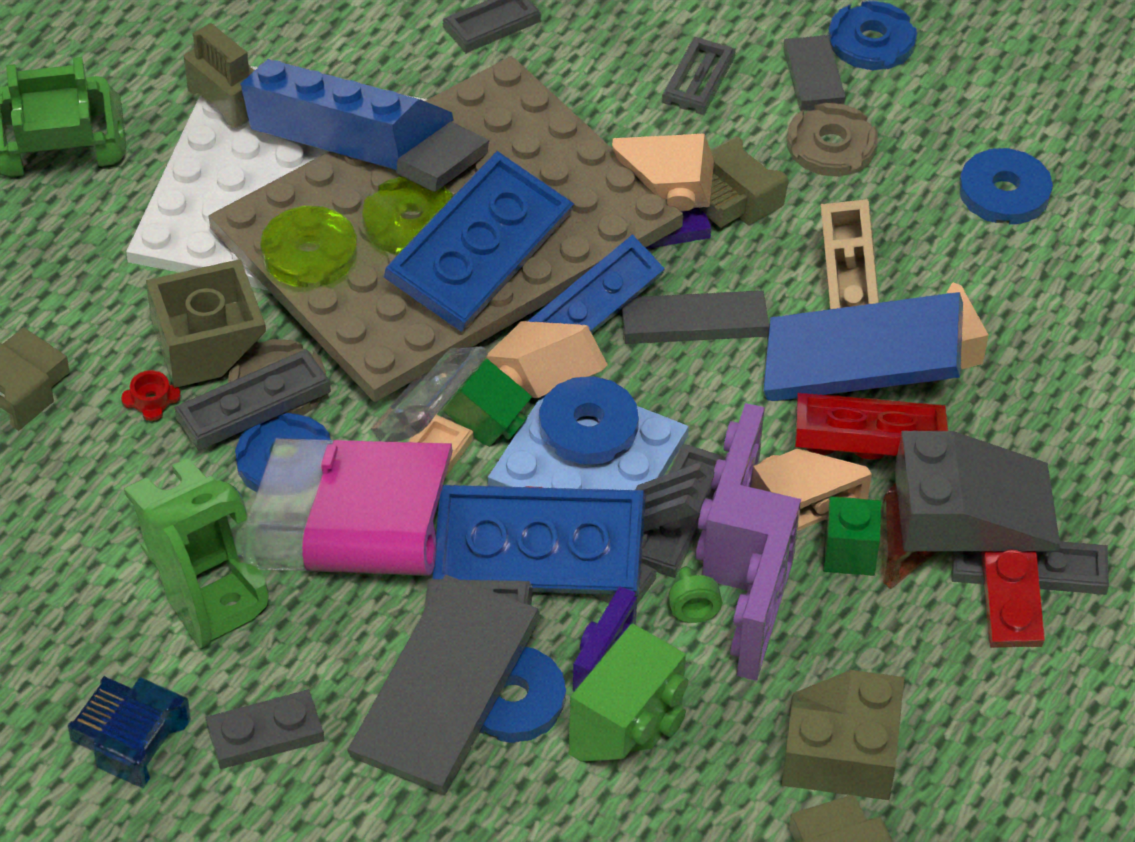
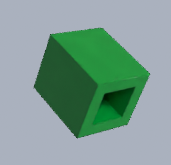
[442,358,532,447]
[823,496,881,576]

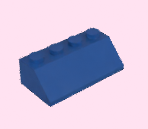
[240,59,453,170]

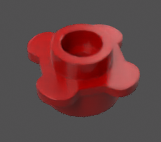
[121,370,181,421]

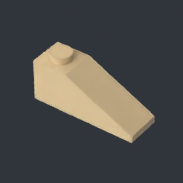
[821,199,879,309]

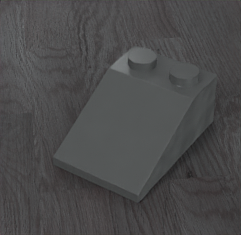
[895,431,1060,551]

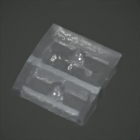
[371,347,488,442]

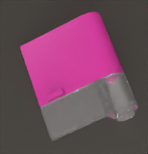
[236,439,453,576]

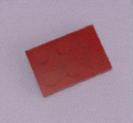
[795,393,948,459]

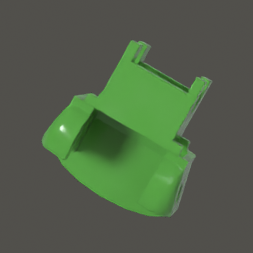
[0,57,126,177]
[124,458,269,648]

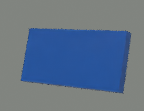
[383,151,574,332]
[763,292,963,401]
[432,485,646,596]

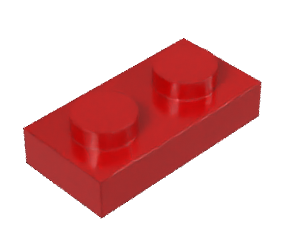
[981,550,1045,648]

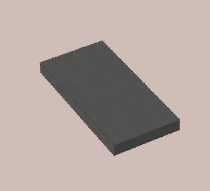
[347,574,541,795]

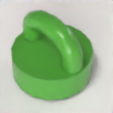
[668,566,723,623]

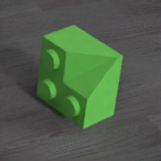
[569,623,688,762]

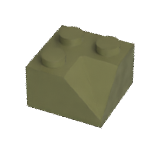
[146,259,266,388]
[782,670,904,800]

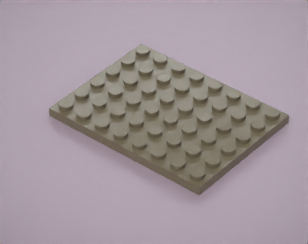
[208,55,683,402]

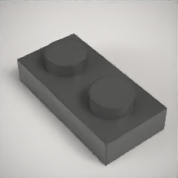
[205,689,324,770]

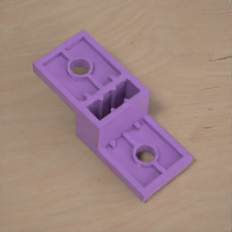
[696,403,801,681]

